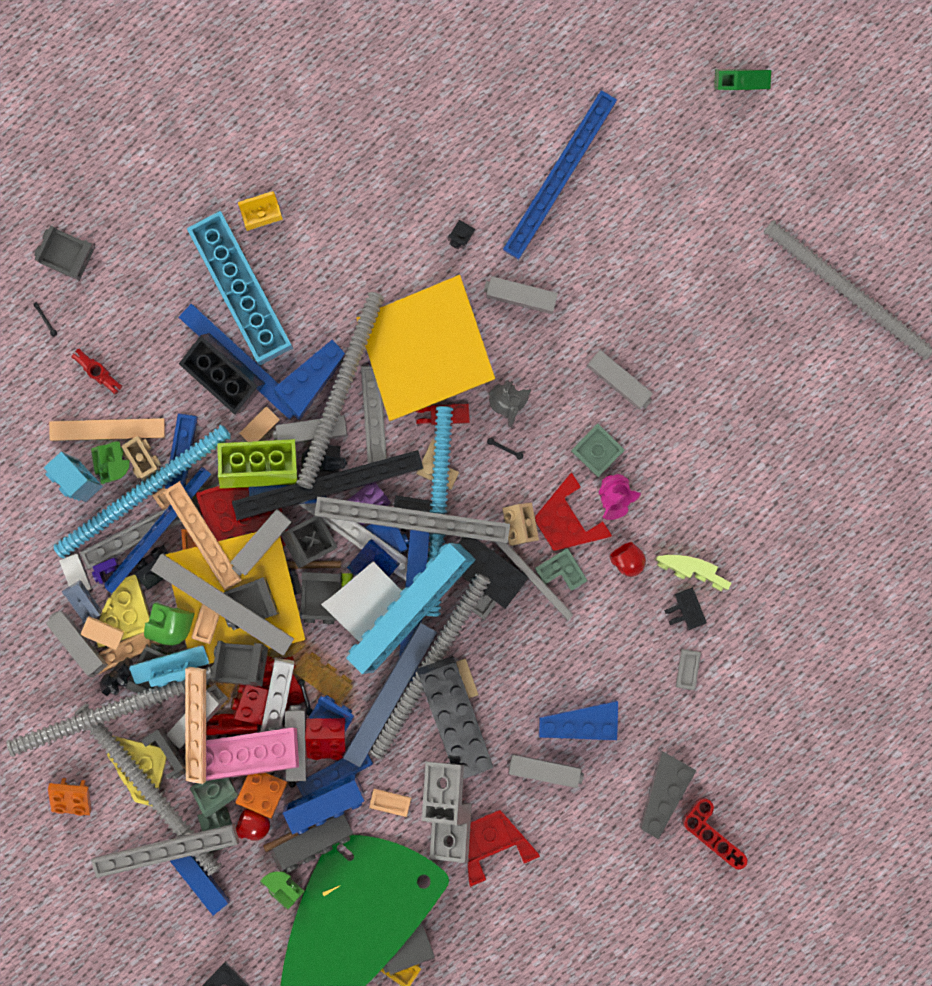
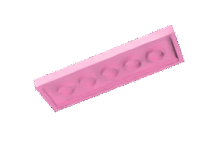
[193,727,299,783]

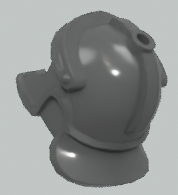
[489,380,531,428]

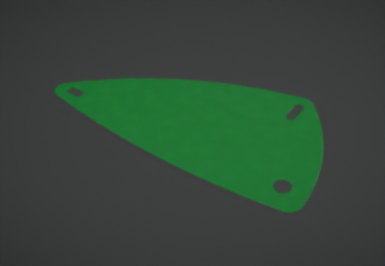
[280,835,449,986]

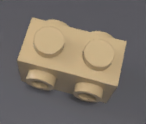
[122,436,161,481]
[502,503,539,546]

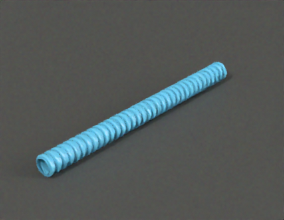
[426,406,453,616]
[53,425,231,559]

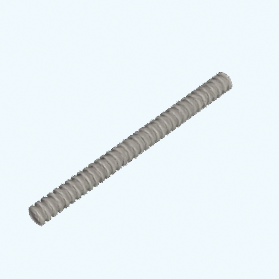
[764,220,932,360]
[296,292,384,489]
[369,573,491,759]
[6,666,215,757]
[74,704,222,876]

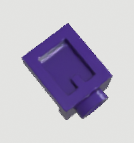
[92,558,120,585]

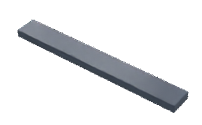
[343,622,437,767]

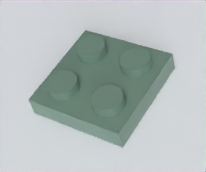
[571,423,625,477]
[190,778,239,818]

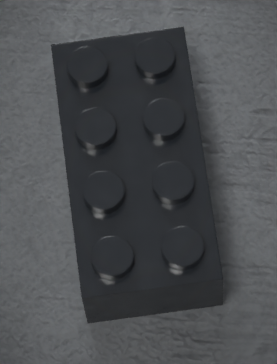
[179,333,266,415]
[458,537,528,609]

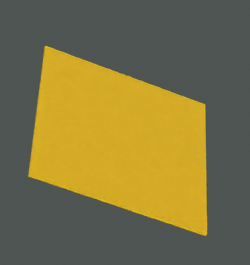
[356,275,496,421]
[165,532,306,664]

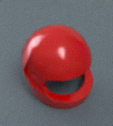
[609,542,646,577]
[236,808,270,841]

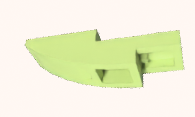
[655,555,732,592]

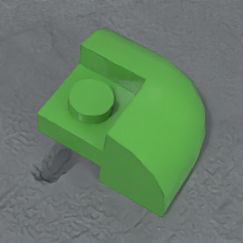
[91,441,129,484]
[144,602,195,646]
[260,871,304,910]

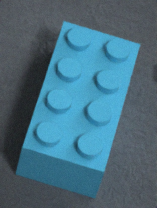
[43,452,103,502]

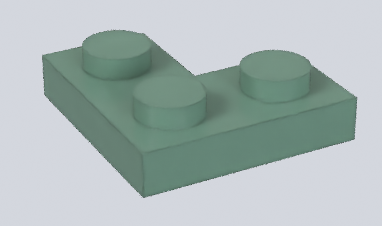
[535,548,588,591]

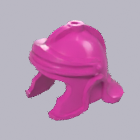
[598,474,641,520]

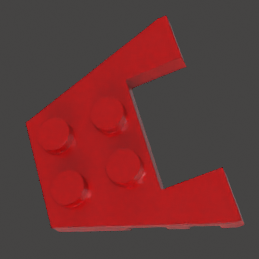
[535,473,612,551]
[467,809,540,887]

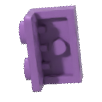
[347,483,391,526]

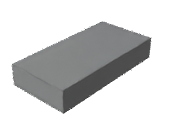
[676,649,701,690]

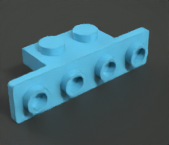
[130,645,209,687]

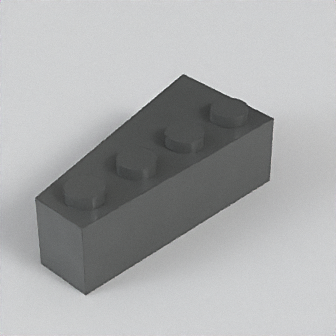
[640,750,696,839]
[271,814,353,873]

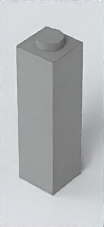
[484,276,558,314]
[587,350,653,410]
[273,415,348,444]
[230,509,292,575]
[46,611,108,678]
[167,685,228,749]
[285,705,308,781]
[508,754,584,788]

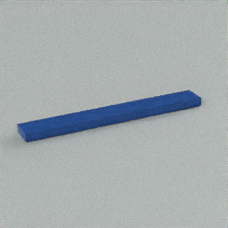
[178,304,294,420]
[104,467,211,594]
[399,530,430,683]

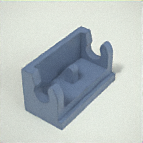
[62,580,102,624]

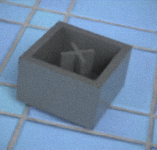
[281,516,338,569]

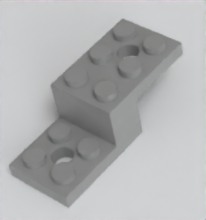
[422,762,472,863]

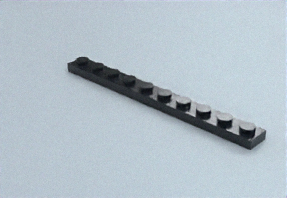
[232,450,423,521]

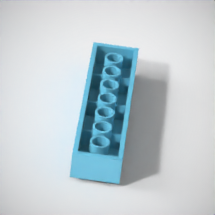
[187,211,293,366]
[346,543,476,674]

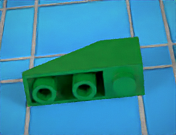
[714,69,772,90]

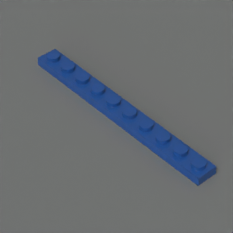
[503,90,617,260]

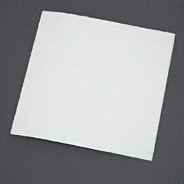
[321,562,402,642]

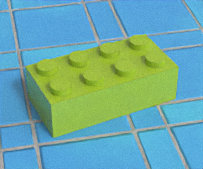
[217,439,297,488]

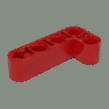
[682,798,748,870]

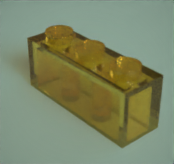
[293,652,354,705]

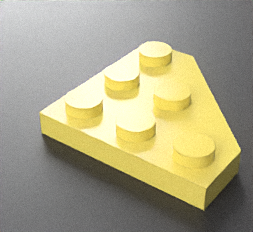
[97,575,150,648]
[107,736,167,806]

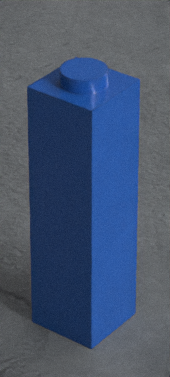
[170,856,230,916]

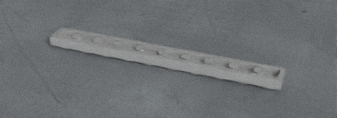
[315,496,510,544]

